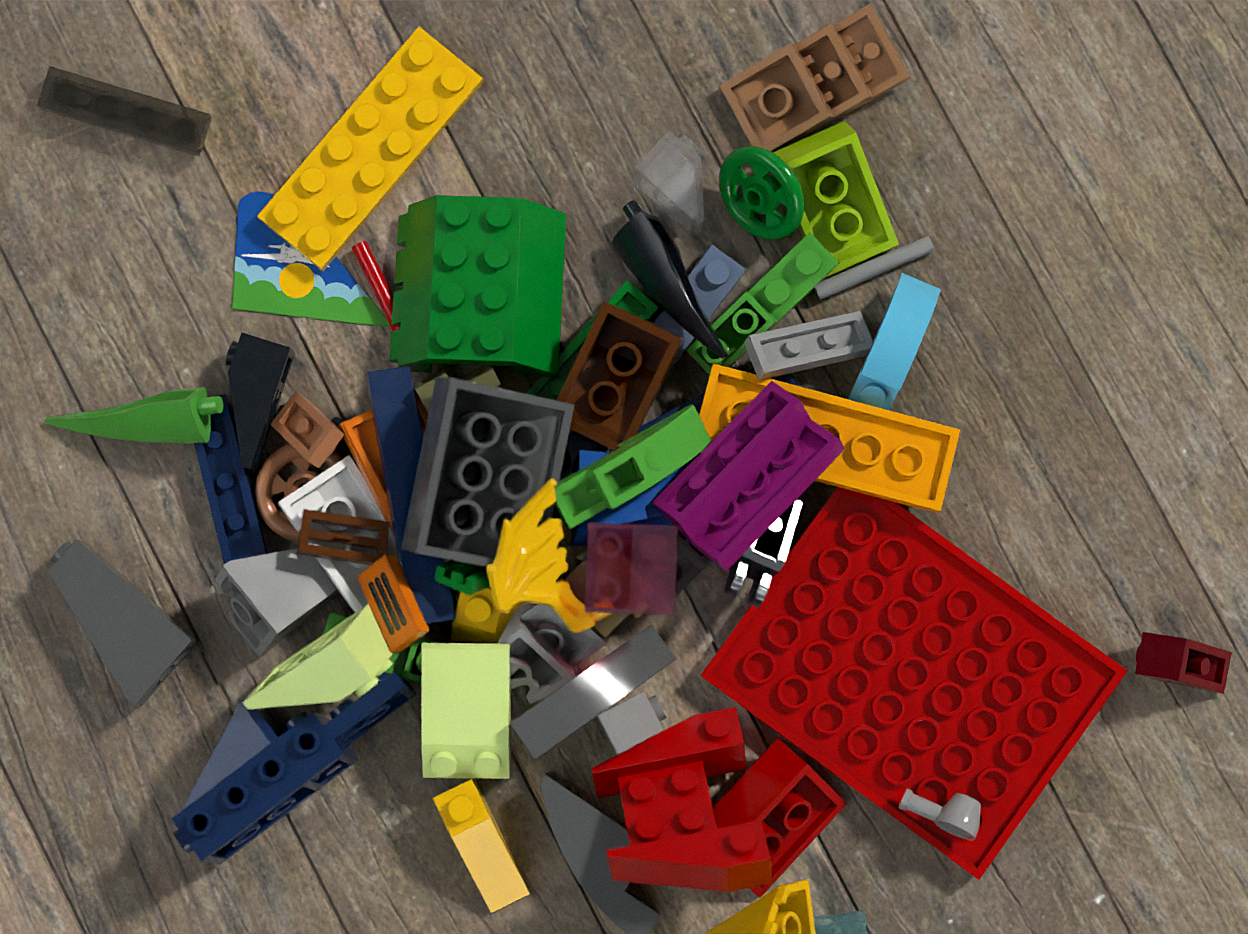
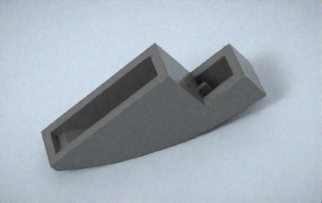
[510,625,676,759]
[540,774,660,934]

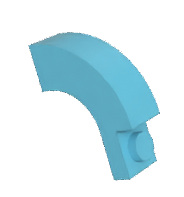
[848,273,941,411]

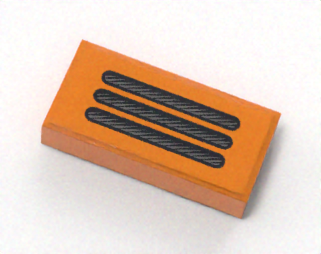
[357,554,429,653]

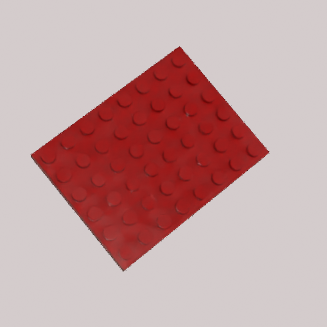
[700,487,1128,880]

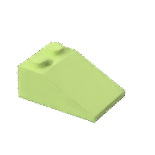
[242,604,393,709]
[421,643,511,779]

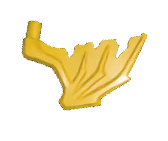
[486,478,614,633]

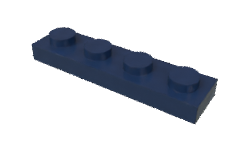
[194,394,268,565]

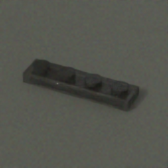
[37,66,212,157]

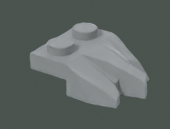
[497,603,607,704]

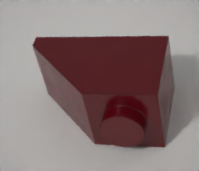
[1135,632,1232,694]

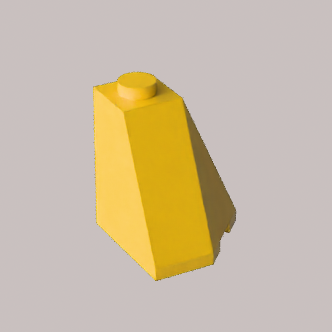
[705,879,816,934]

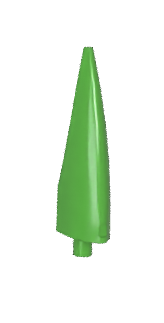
[44,387,223,444]

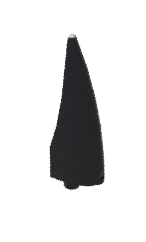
[611,200,728,359]

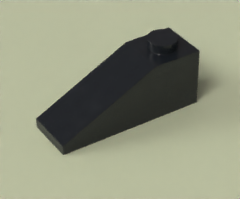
[226,332,295,473]

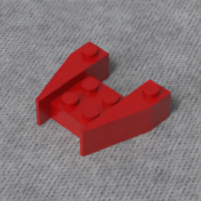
[591,707,773,892]

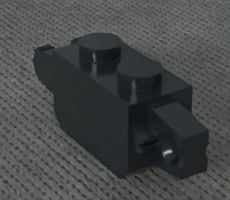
[724,496,803,607]

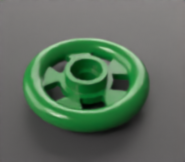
[719,146,804,240]

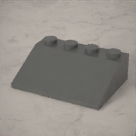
[401,377,574,566]

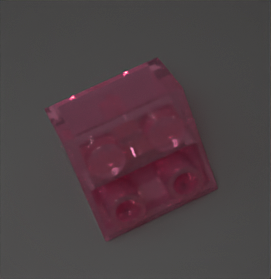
[585,523,679,615]

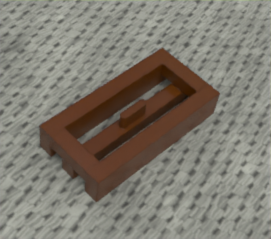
[296,509,390,565]

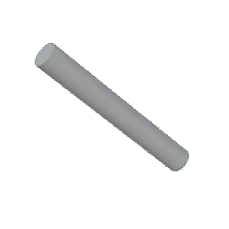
[814,236,934,300]

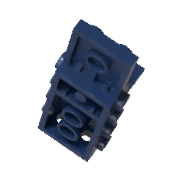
[171,672,417,864]

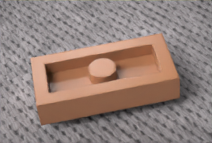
[270,391,345,468]

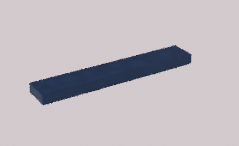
[365,366,456,625]

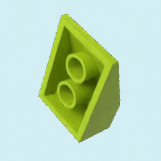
[773,121,899,277]

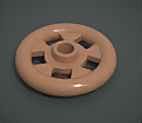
[255,444,344,542]

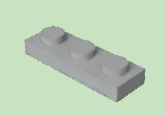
[744,311,873,380]

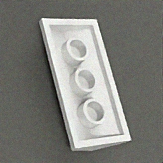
[278,455,399,613]

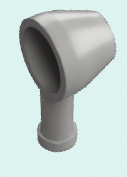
[899,788,981,840]

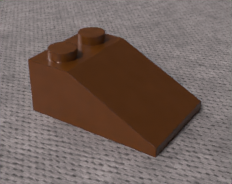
[556,301,685,451]

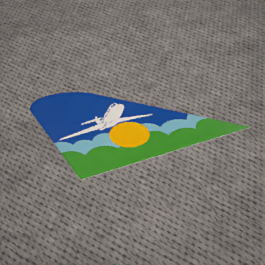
[232,192,391,328]

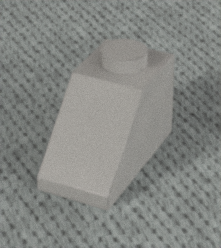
[598,691,667,754]

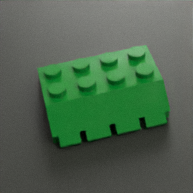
[389,195,567,377]

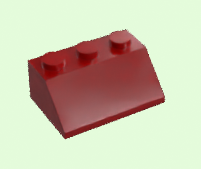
[713,738,847,898]

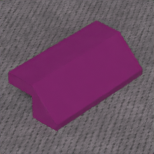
[653,381,845,571]

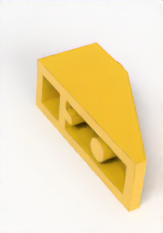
[433,778,530,913]

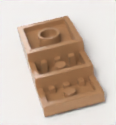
[719,4,912,152]

